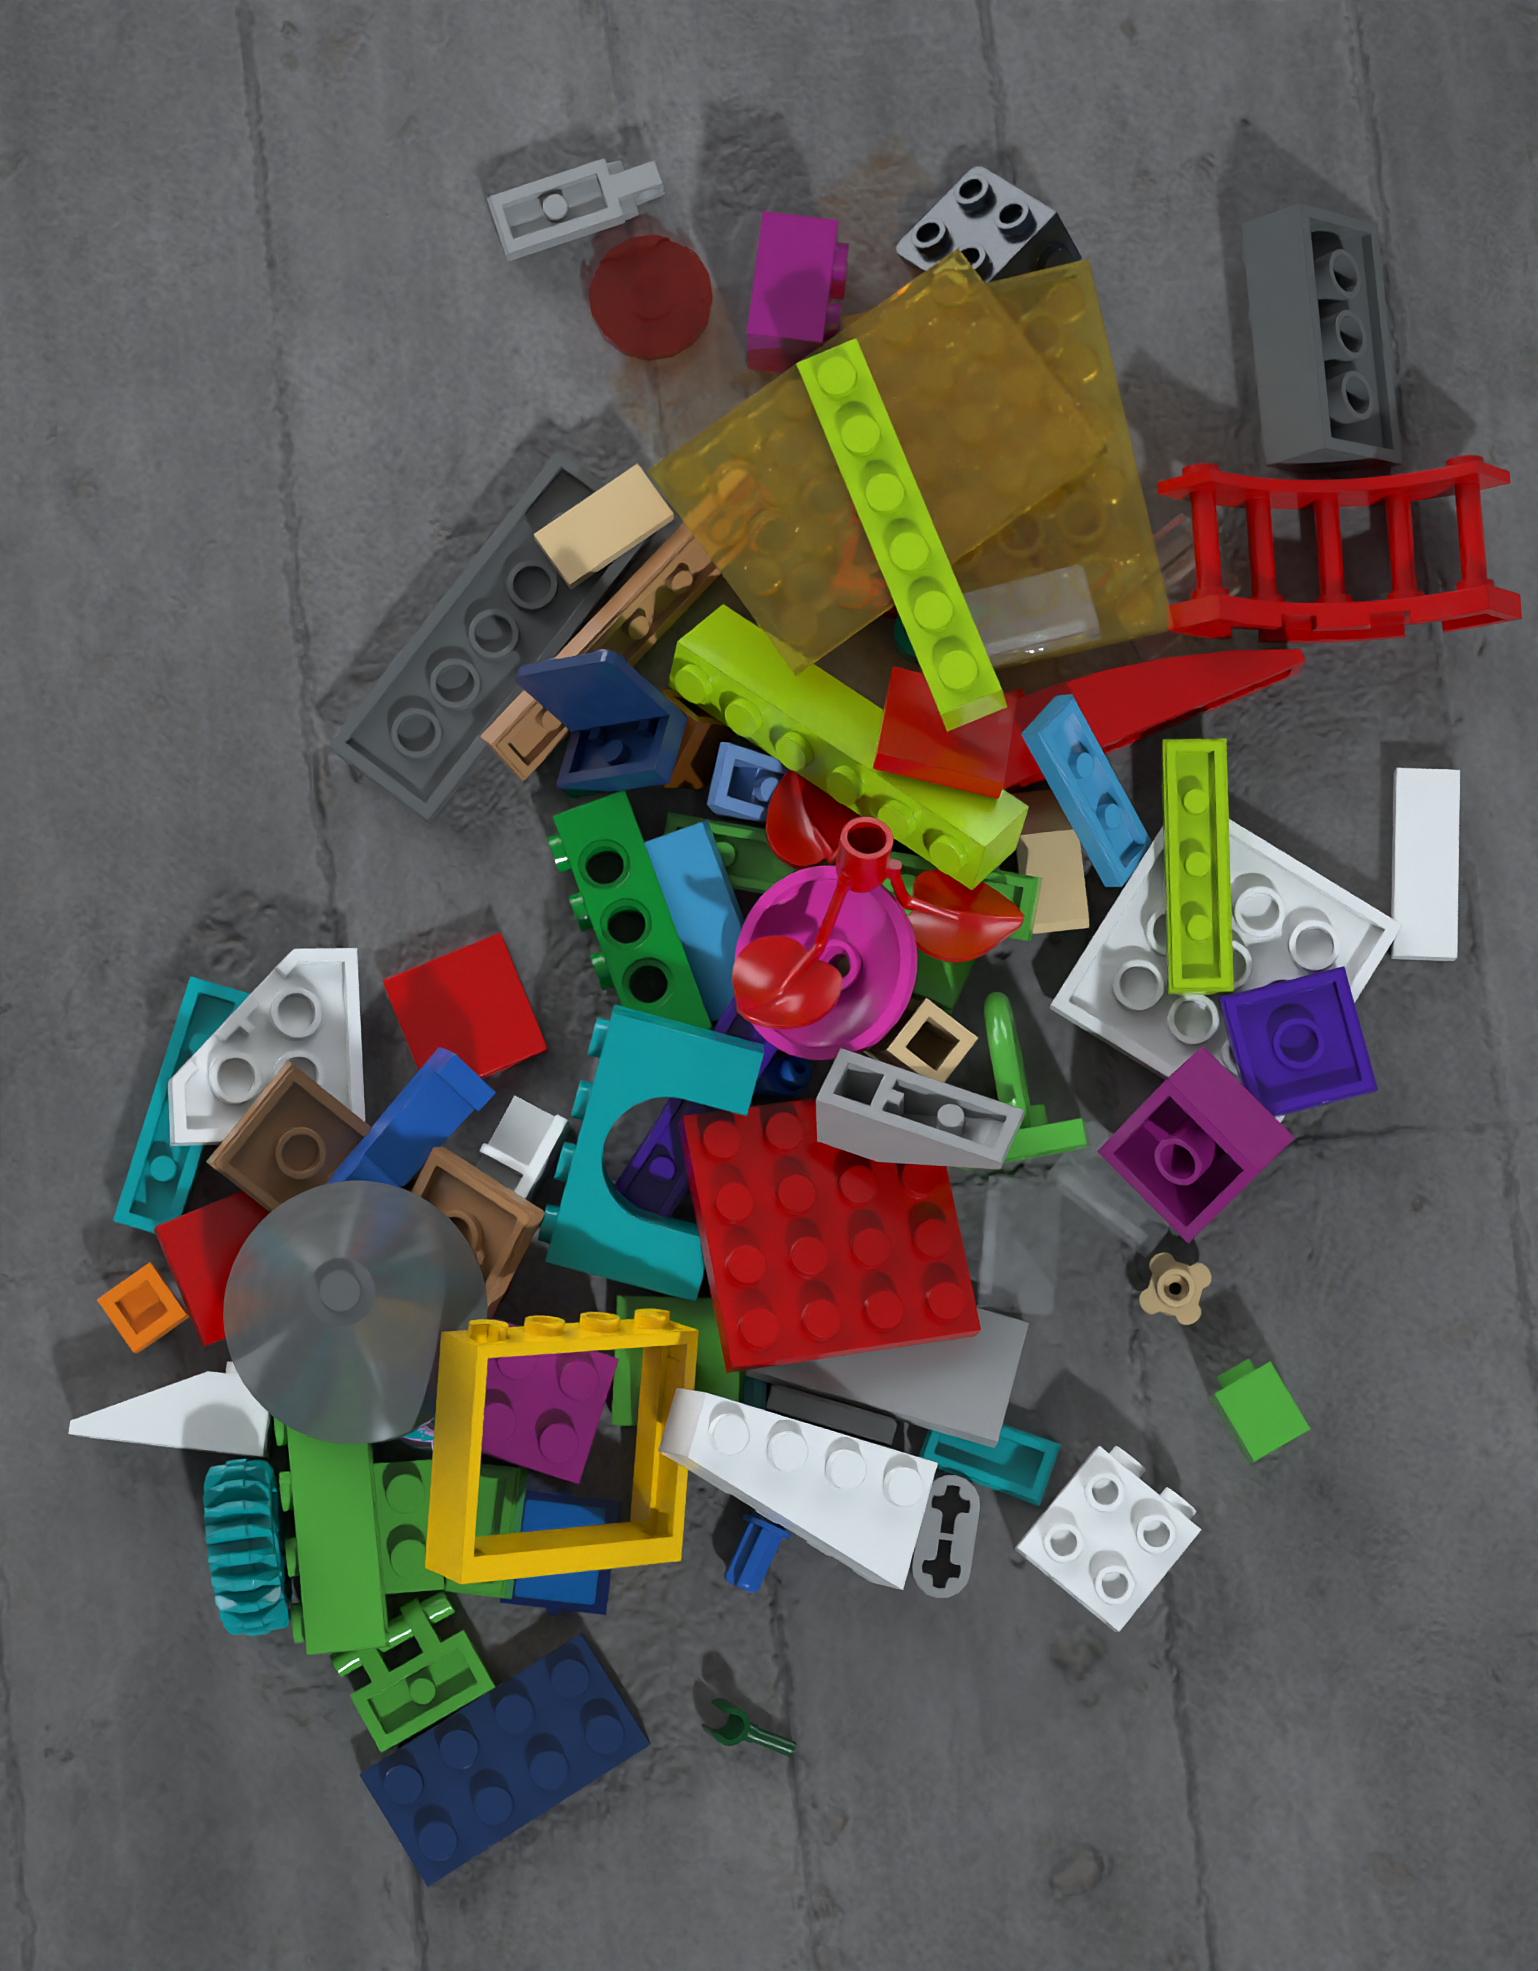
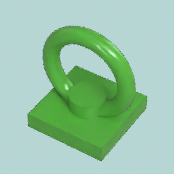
[957,992,1091,1170]

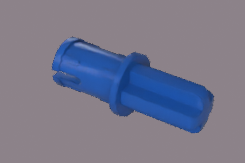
[724,1509,791,1593]

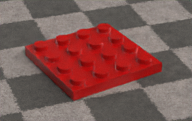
[678,1098,981,1373]

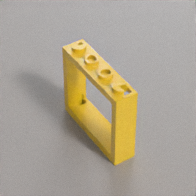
[425,1309,699,1584]

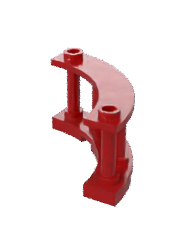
[1157,455,1522,643]

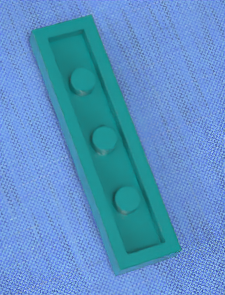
[113,976,250,1235]

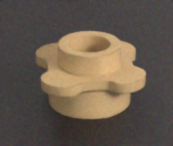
[1139,1252,1211,1325]

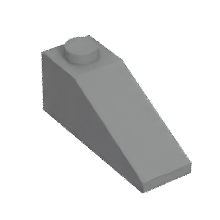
[816,1048,1024,1169]

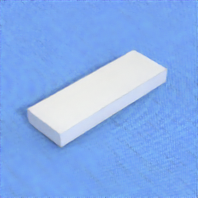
[1391,768,1460,961]

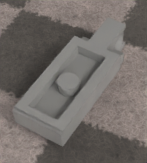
[487,158,665,262]

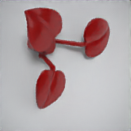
[731,769,1025,1029]

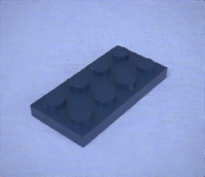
[359,1633,651,1887]

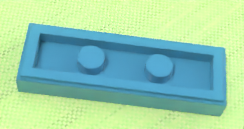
[1021,694,1152,887]
[644,819,745,1022]

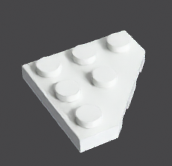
[168,948,365,1146]

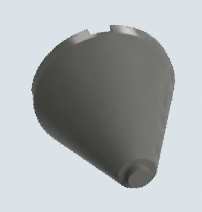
[223,1181,488,1444]

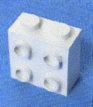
[1014,1446,1202,1632]

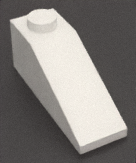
[68,1361,274,1459]

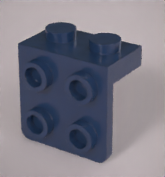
[515,649,688,798]

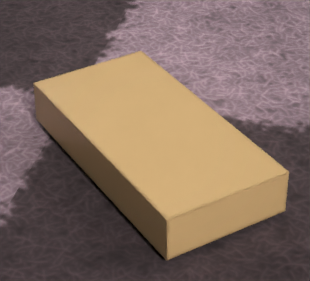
[533,463,674,590]

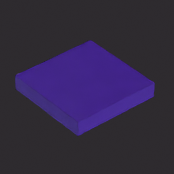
[1218,966,1378,1118]

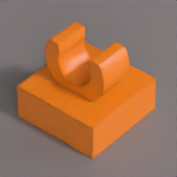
[97,1262,190,1354]

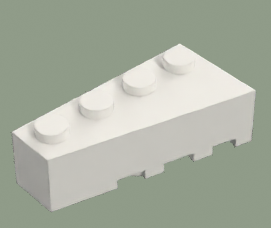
[658,1388,938,1590]

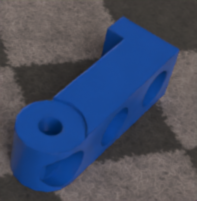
[328,1047,496,1188]

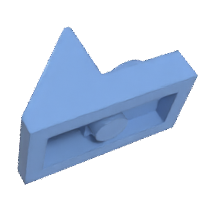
[707,742,789,825]

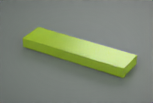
[1161,738,1234,995]

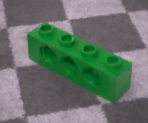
[546,790,713,1030]

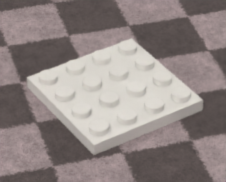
[1050,819,1402,1123]

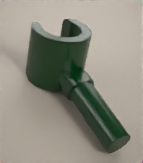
[701,1698,796,1757]

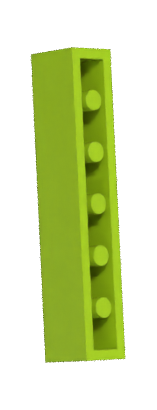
[796,338,1007,732]
[668,604,1029,890]

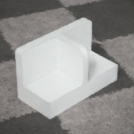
[476,1096,572,1203]

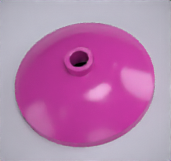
[735,866,917,1061]

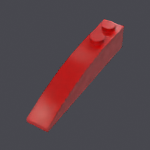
[1002,649,1306,794]

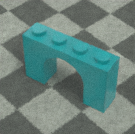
[537,1004,764,1302]

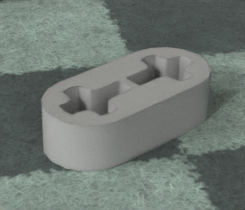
[912,1475,980,1598]

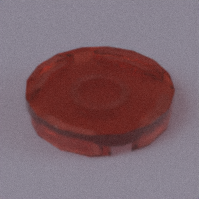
[589,234,713,361]

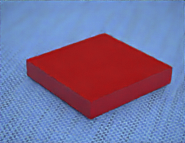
[873,666,1017,799]
[382,932,549,1079]
[153,1191,270,1347]

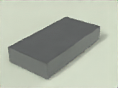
[766,1384,897,1447]

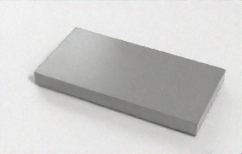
[745,1308,1029,1448]

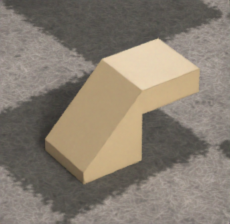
[1011,789,1089,934]

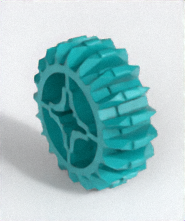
[203,1458,294,1636]

